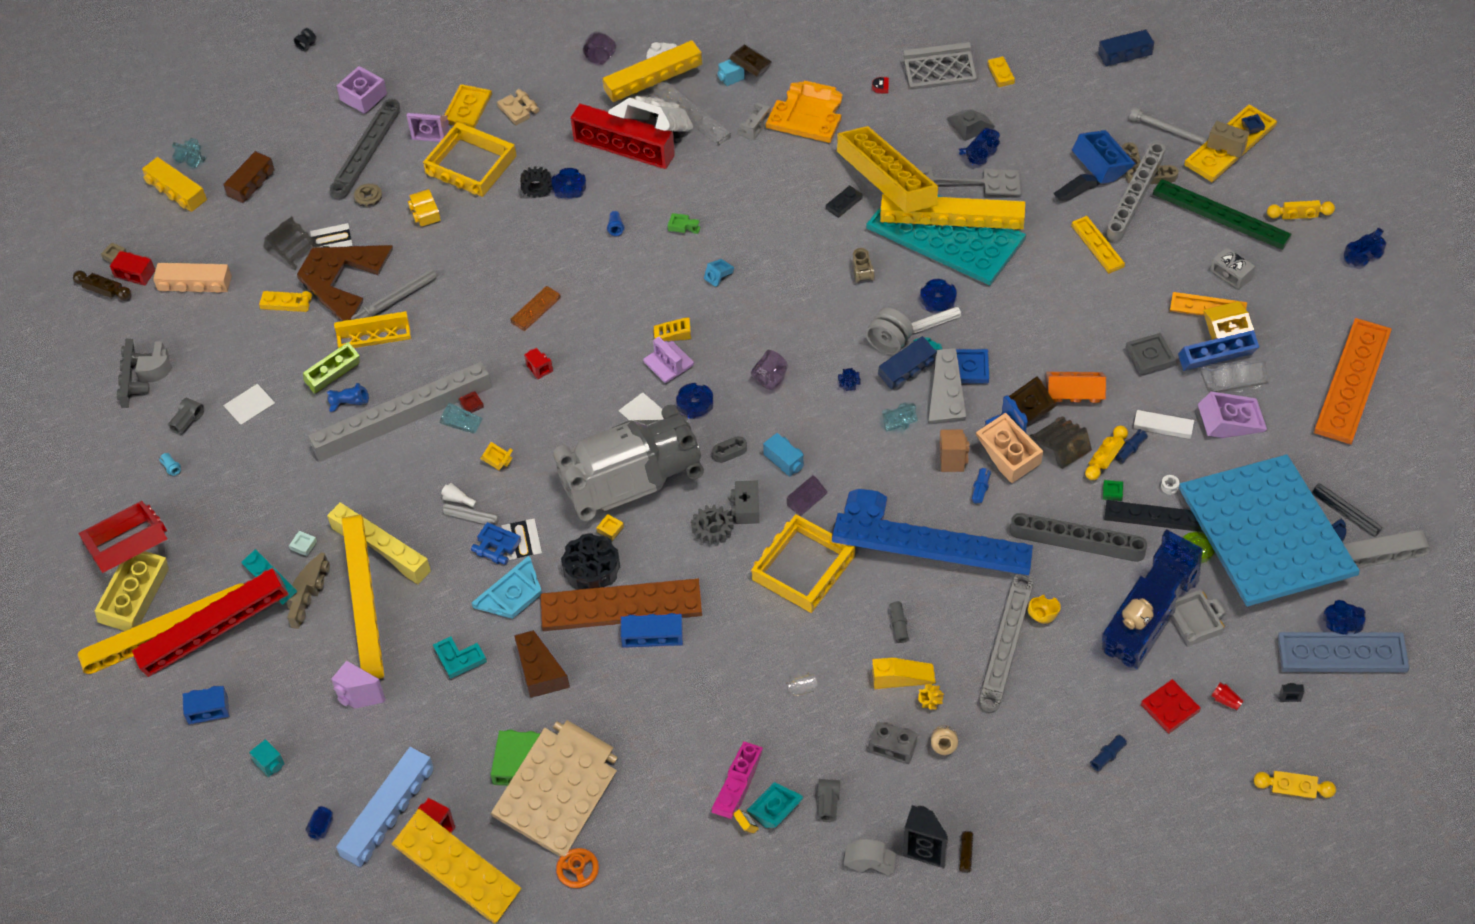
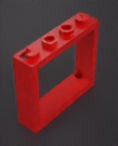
[78,501,168,573]

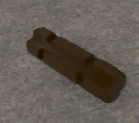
[959,831,973,873]

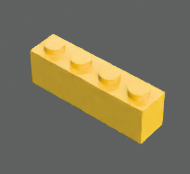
[142,157,207,212]

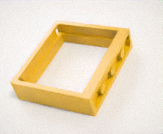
[423,122,516,197]
[751,514,855,613]

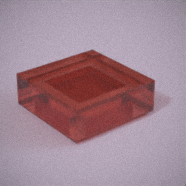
[458,391,484,415]

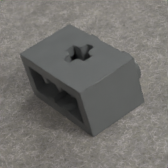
[731,480,760,524]

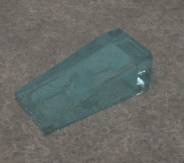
[439,403,483,434]

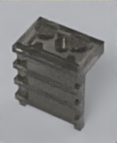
[263,216,320,270]
[1029,416,1092,469]

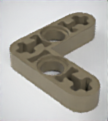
[1122,142,1178,184]

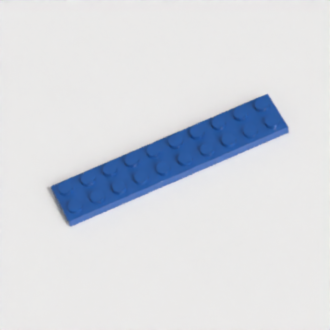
[832,513,1033,575]

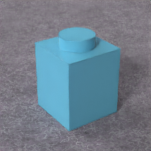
[717,59,745,86]

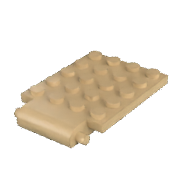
[490,720,618,857]

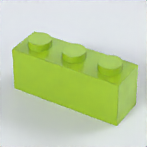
[303,342,360,394]

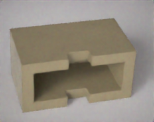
[1207,121,1249,158]

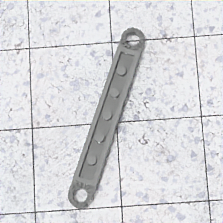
[980,574,1033,712]

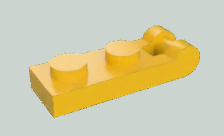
[259,291,312,312]

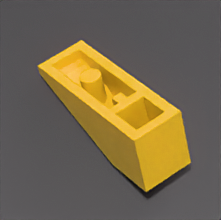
[872,657,936,689]

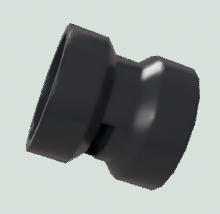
[293,28,317,51]

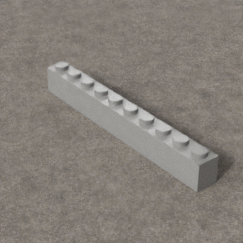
[308,362,492,462]

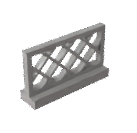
[903,42,977,90]

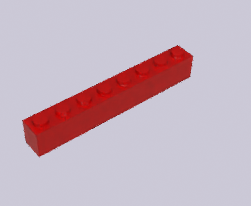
[132,568,289,677]

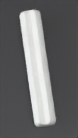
[911,307,961,333]

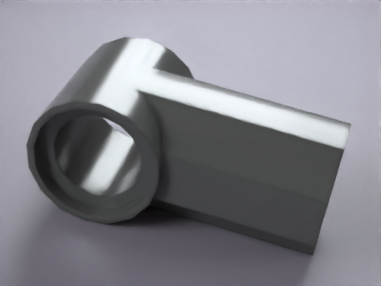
[168,398,204,435]
[818,779,840,822]

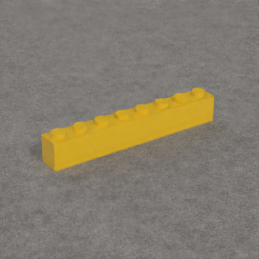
[881,194,1025,229]

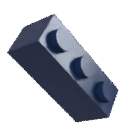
[1098,29,1154,66]
[878,336,937,390]

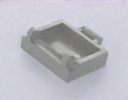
[1165,590,1226,647]

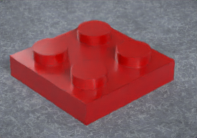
[1141,679,1201,734]

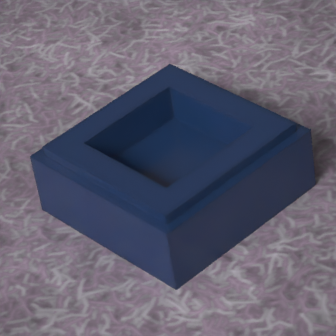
[1241,114,1265,134]

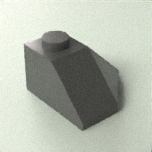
[947,109,995,141]

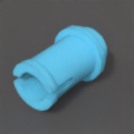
[159,453,181,476]

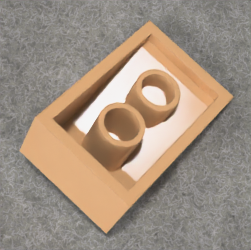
[976,413,1043,483]

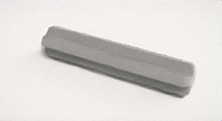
[443,503,499,526]

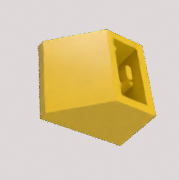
[1203,301,1253,340]

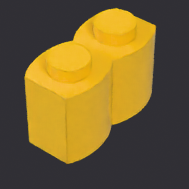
[407,189,441,227]

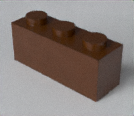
[223,151,275,203]

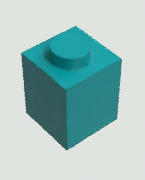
[249,739,285,777]

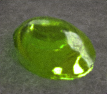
[1181,532,1215,563]

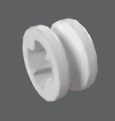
[1161,475,1179,495]

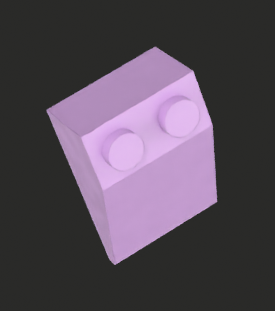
[1198,392,1267,438]

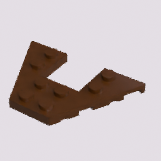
[297,245,393,321]

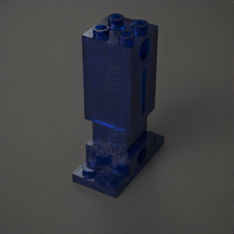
[1102,529,1203,669]

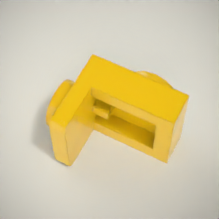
[480,442,513,471]

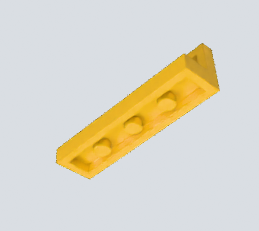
[334,311,411,348]

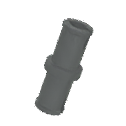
[889,601,909,643]

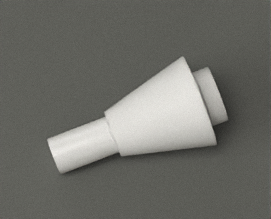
[441,483,477,508]

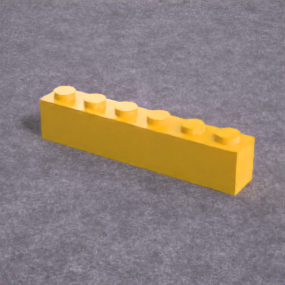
[602,40,702,102]

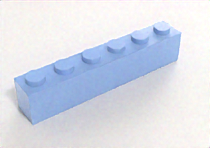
[336,747,433,868]

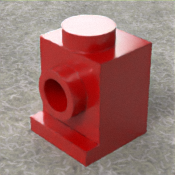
[524,348,553,380]

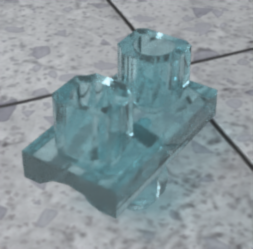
[172,138,206,168]
[882,402,918,432]

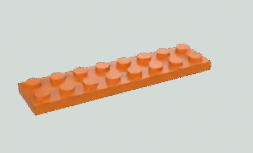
[1314,318,1392,445]

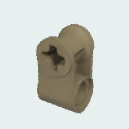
[853,248,874,283]

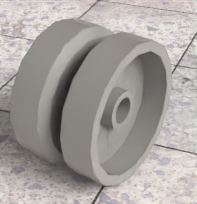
[865,308,913,355]

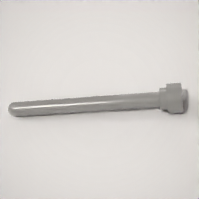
[1129,107,1208,145]

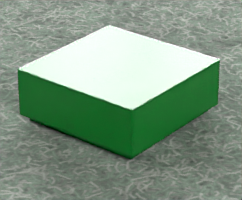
[1102,480,1123,501]

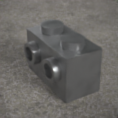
[869,721,917,764]

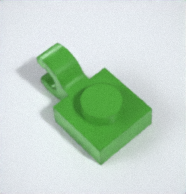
[667,213,701,234]

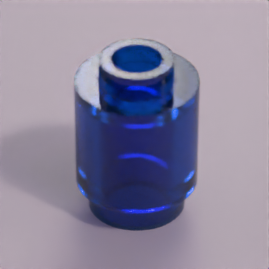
[305,806,333,840]

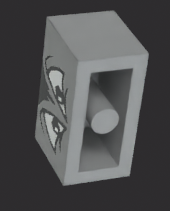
[1210,247,1255,290]

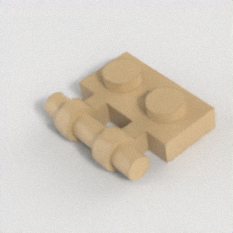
[497,89,539,125]

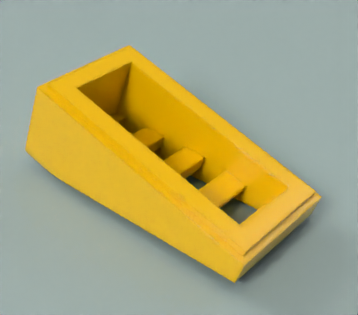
[654,317,691,341]

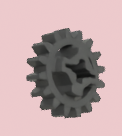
[691,504,734,545]

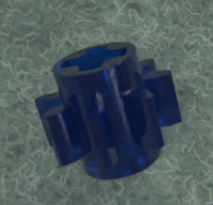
[838,368,861,391]

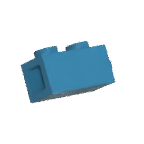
[763,433,804,477]

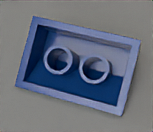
[1072,130,1135,184]

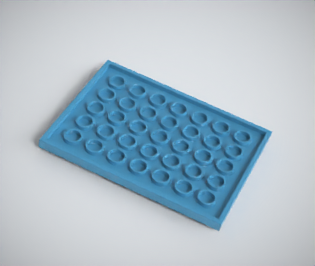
[1179,454,1360,607]

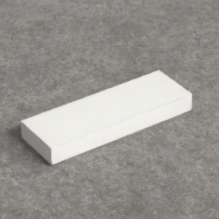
[1133,410,1194,439]

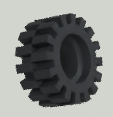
[520,166,552,198]

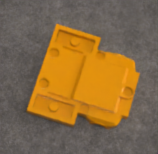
[766,80,843,143]

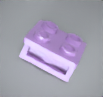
[643,337,694,383]

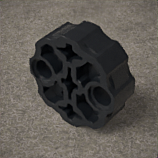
[561,533,621,590]

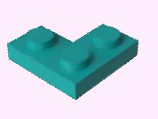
[433,636,487,679]

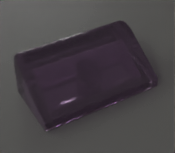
[786,475,828,516]

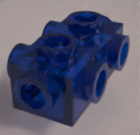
[959,128,1000,165]
[1344,228,1387,267]

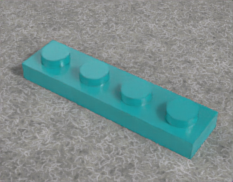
[241,549,298,605]

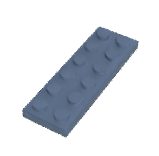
[1278,632,1409,672]

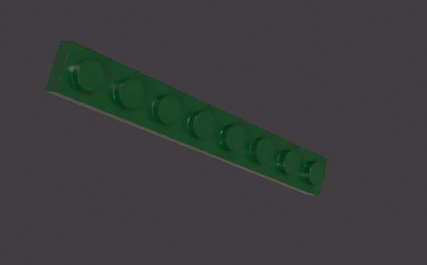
[1153,179,1292,250]

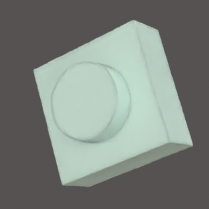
[289,531,317,556]

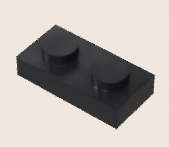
[826,185,862,218]

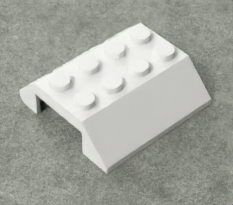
[608,96,693,132]

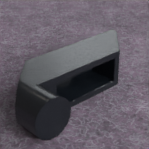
[1053,174,1098,201]

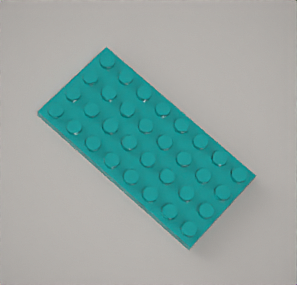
[866,195,1026,286]

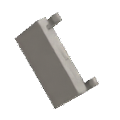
[737,103,771,140]

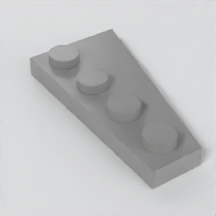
[928,348,966,424]

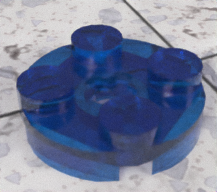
[552,168,586,198]
[920,279,957,312]
[676,383,714,419]
[1323,600,1366,635]

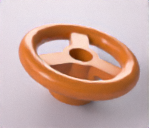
[556,848,599,888]

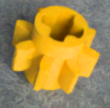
[918,684,944,710]

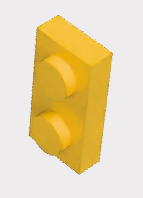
[987,56,1015,87]

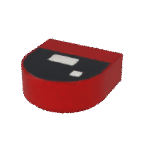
[872,77,889,94]

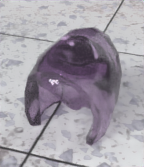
[583,31,616,65]
[751,349,788,391]

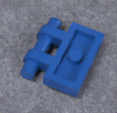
[471,522,521,565]

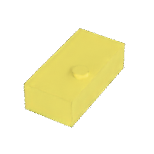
[94,551,169,631]

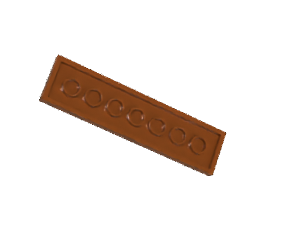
[541,578,702,631]

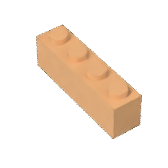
[153,263,232,293]

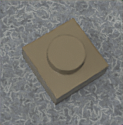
[101,242,127,263]

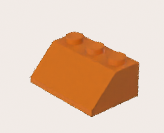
[1046,371,1106,403]

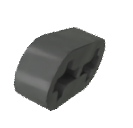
[712,436,747,463]

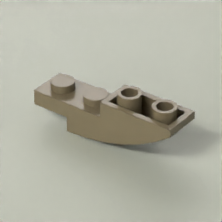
[286,553,330,629]

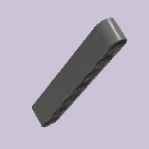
[1010,513,1147,562]

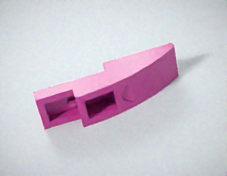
[712,741,763,819]

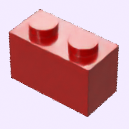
[110,251,156,286]

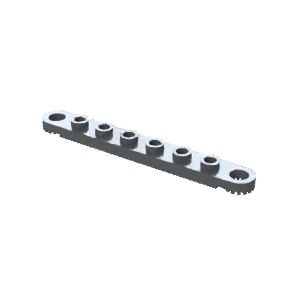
[330,98,400,199]

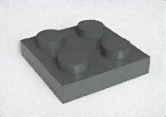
[1126,333,1176,375]

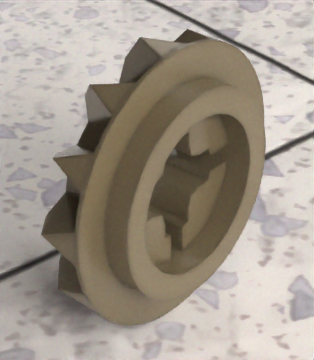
[354,183,382,207]

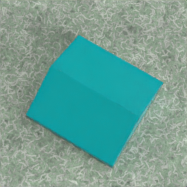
[746,782,804,828]

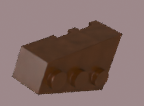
[514,630,570,698]

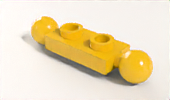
[1267,200,1335,220]
[1085,425,1128,481]
[1253,771,1336,799]

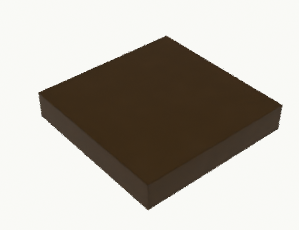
[729,44,772,77]
[1009,376,1057,428]

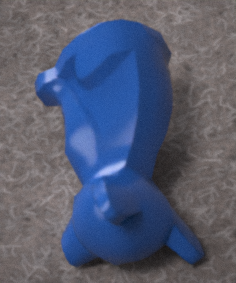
[327,383,369,412]

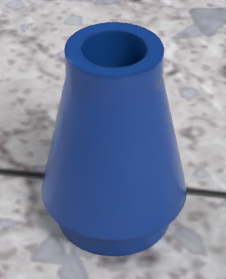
[607,211,624,236]

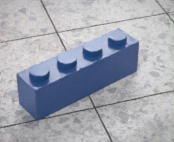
[1178,330,1259,371]

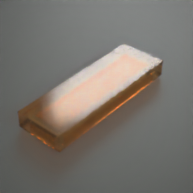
[510,286,561,331]

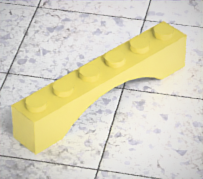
[327,502,431,585]

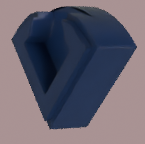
[1332,518,1346,542]

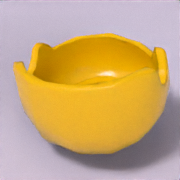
[1028,595,1061,624]

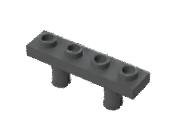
[117,339,152,408]

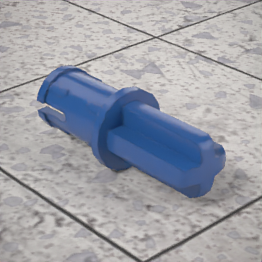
[971,468,991,504]

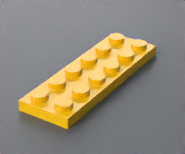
[1184,104,1277,182]
[391,809,521,924]

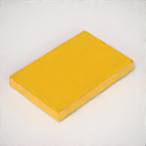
[444,84,492,128]

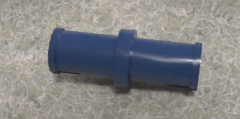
[1115,429,1148,463]
[1090,735,1127,771]

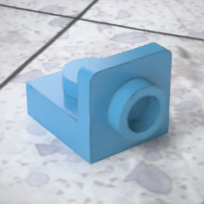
[704,259,735,287]

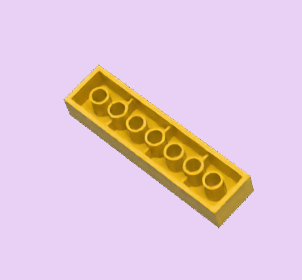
[837,126,938,213]

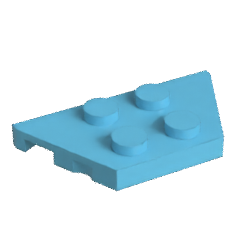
[472,556,542,619]

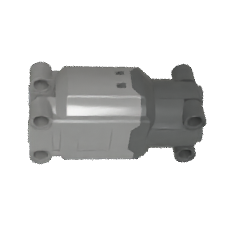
[553,404,704,521]

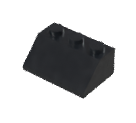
[903,805,948,868]

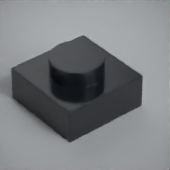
[1279,683,1304,702]

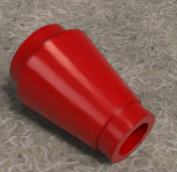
[1211,682,1244,711]

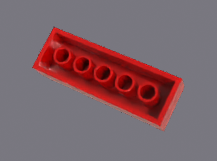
[570,103,675,170]

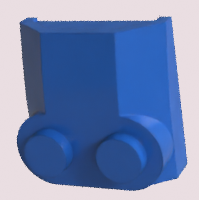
[844,489,887,520]

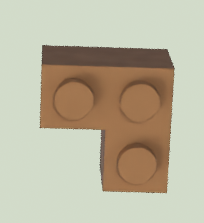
[940,429,969,472]

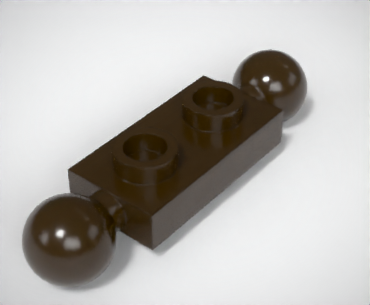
[73,270,131,301]

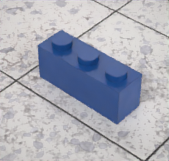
[621,613,683,648]

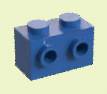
[182,686,230,724]

